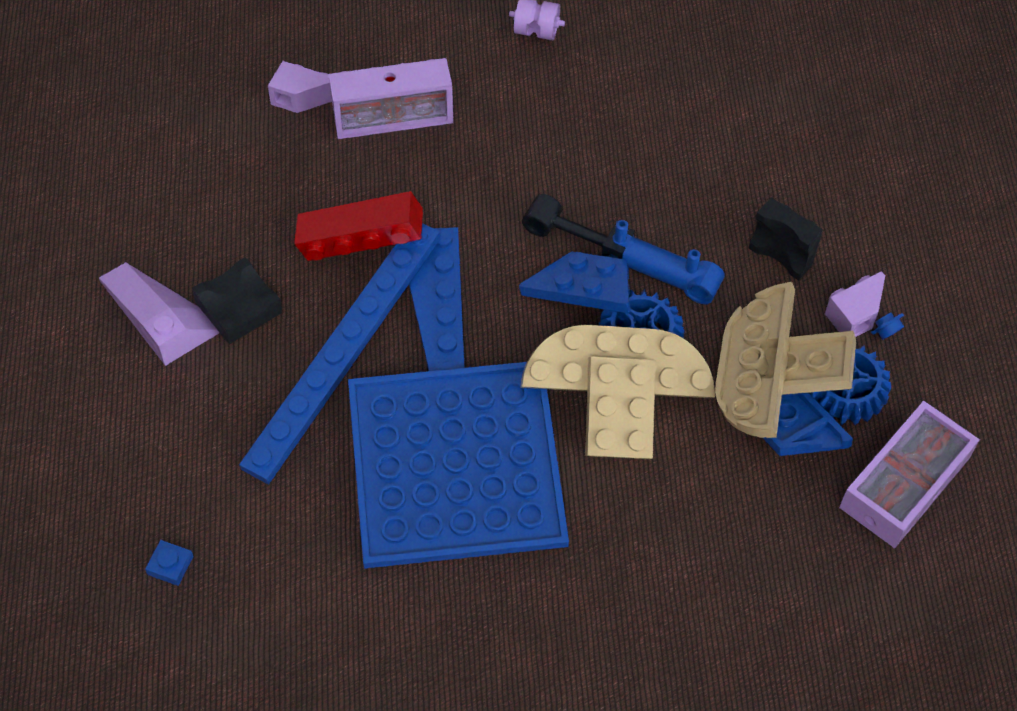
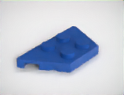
[519,251,631,314]
[763,393,853,456]

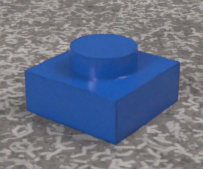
[145,540,194,586]

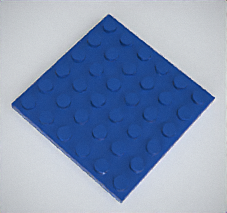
[348,362,569,569]

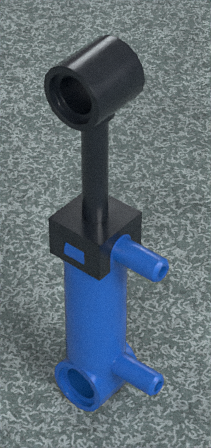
[522,194,725,304]

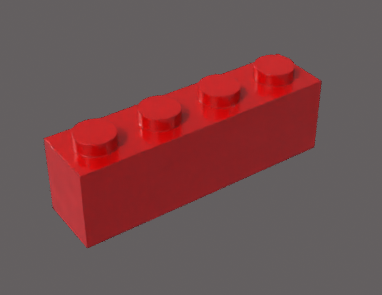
[294,191,423,261]

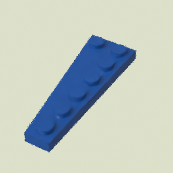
[409,227,464,371]

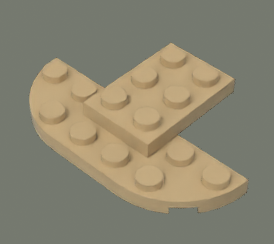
[715,282,856,438]
[520,325,715,459]

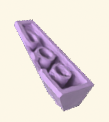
[99,262,219,366]

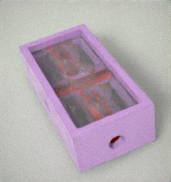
[329,58,453,139]
[839,401,980,548]

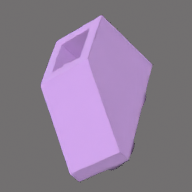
[268,61,332,113]
[825,271,885,337]

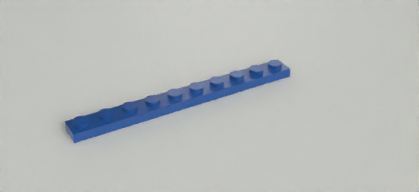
[239,223,441,485]

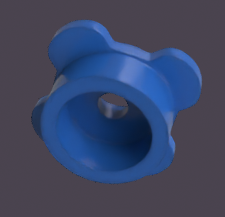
[871,312,905,340]

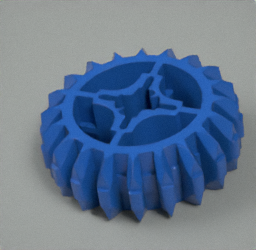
[598,289,684,338]
[809,345,891,425]

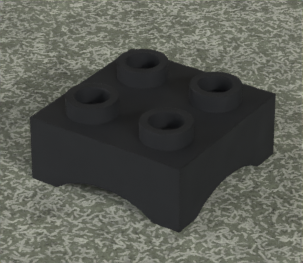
[748,197,823,281]
[192,257,282,344]

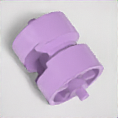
[509,0,565,41]

